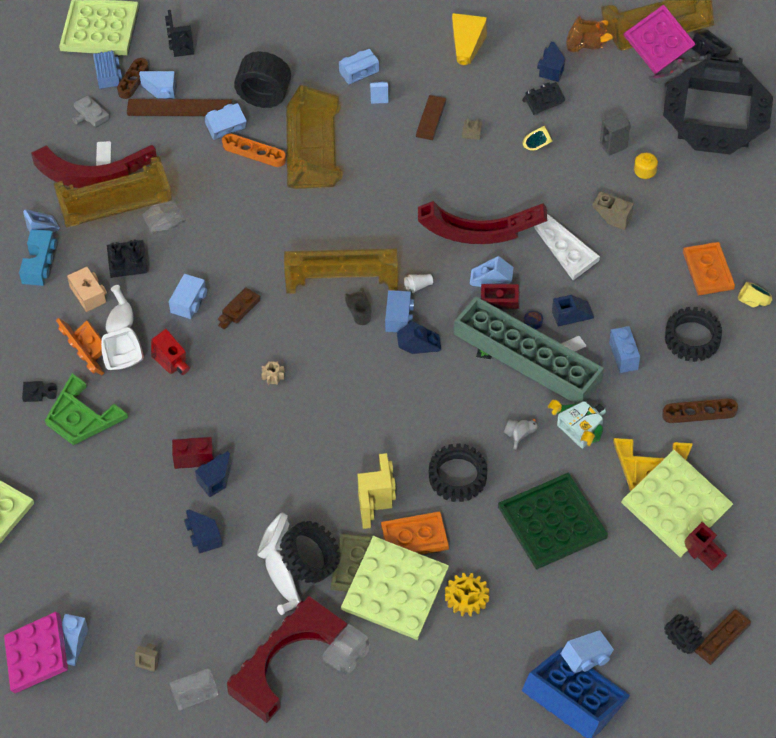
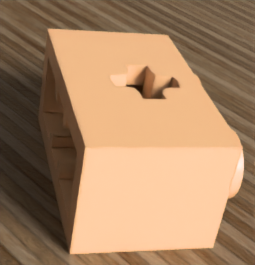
[67,267,107,312]

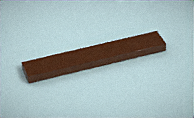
[127,99,233,116]

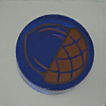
[524,311,543,330]

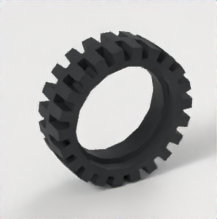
[665,307,722,362]
[429,443,487,502]
[280,521,340,583]

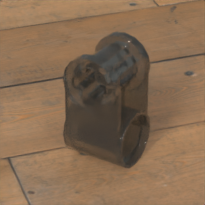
[344,289,371,325]

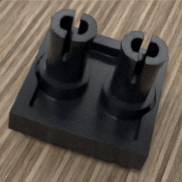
[107,240,147,278]

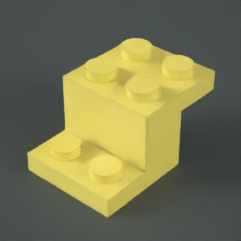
[357,453,396,529]

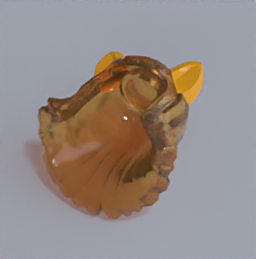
[566,16,613,53]

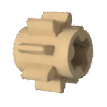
[261,361,285,385]

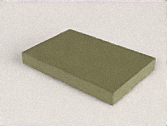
[331,533,372,592]

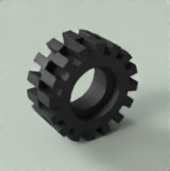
[664,614,704,654]

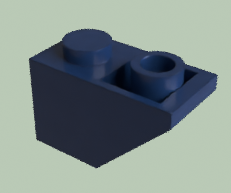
[537,41,565,82]
[552,295,594,327]
[397,321,441,354]
[195,451,232,497]
[184,509,222,554]

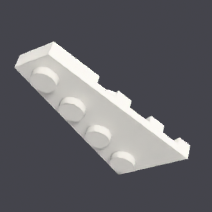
[534,214,600,280]

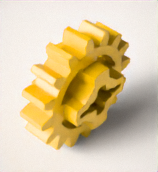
[445,573,489,617]

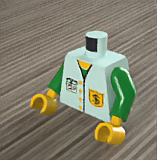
[547,399,606,449]

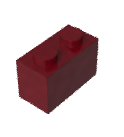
[481,284,520,309]
[172,437,214,469]

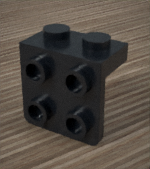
[165,10,194,57]

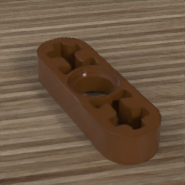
[117,58,149,99]

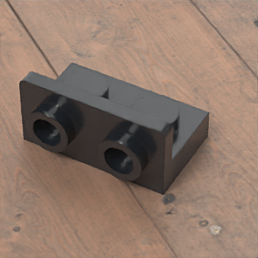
[691,30,732,58]
[522,82,565,115]

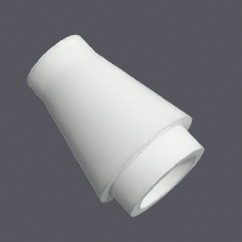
[404,274,433,293]

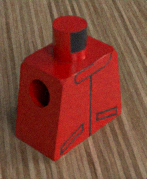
[151,329,190,375]

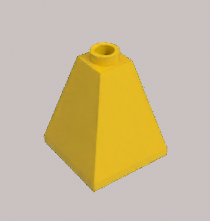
[452,13,487,65]

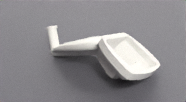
[101,285,144,370]
[257,513,301,615]

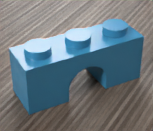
[19,229,57,286]

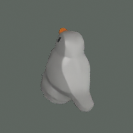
[504,419,538,450]

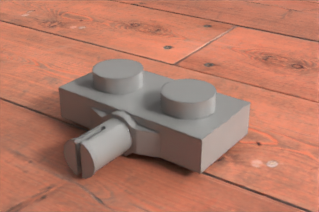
[72,96,109,127]

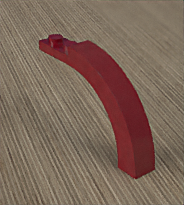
[31,145,158,189]
[418,201,548,244]

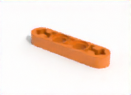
[222,134,286,167]

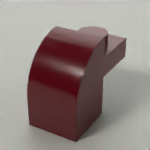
[685,522,727,571]

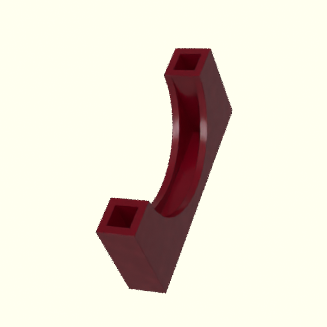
[227,596,348,723]

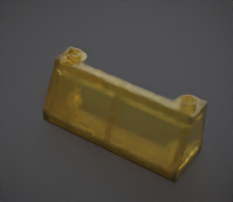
[601,0,714,51]
[286,85,343,189]
[53,156,172,228]
[284,249,398,294]

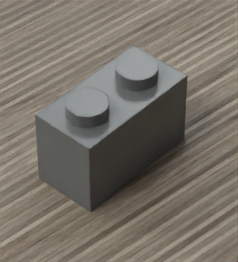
[600,113,631,156]

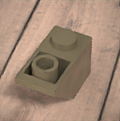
[593,192,634,230]

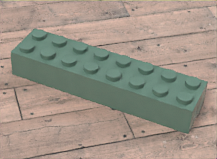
[454,297,604,404]

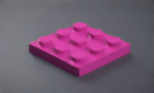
[624,5,696,75]
[4,612,68,693]

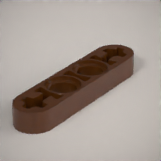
[662,398,738,423]

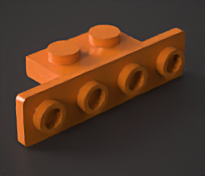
[56,318,105,375]

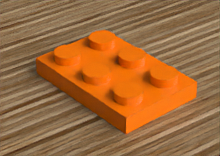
[683,242,735,296]
[381,511,449,555]

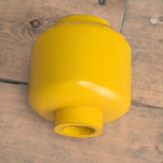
[634,152,658,179]

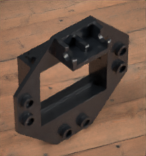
[663,54,773,155]

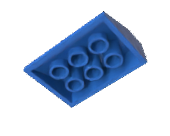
[522,647,630,738]

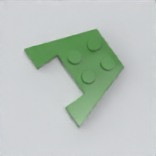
[45,373,128,445]

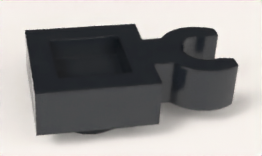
[22,381,57,402]

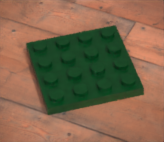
[498,472,608,570]

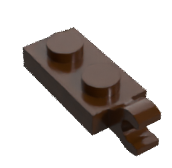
[218,287,260,330]

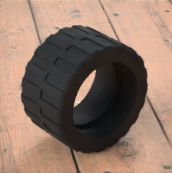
[234,51,291,108]

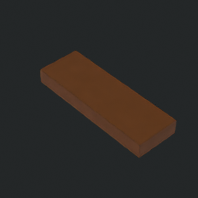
[416,95,446,140]
[694,609,751,665]

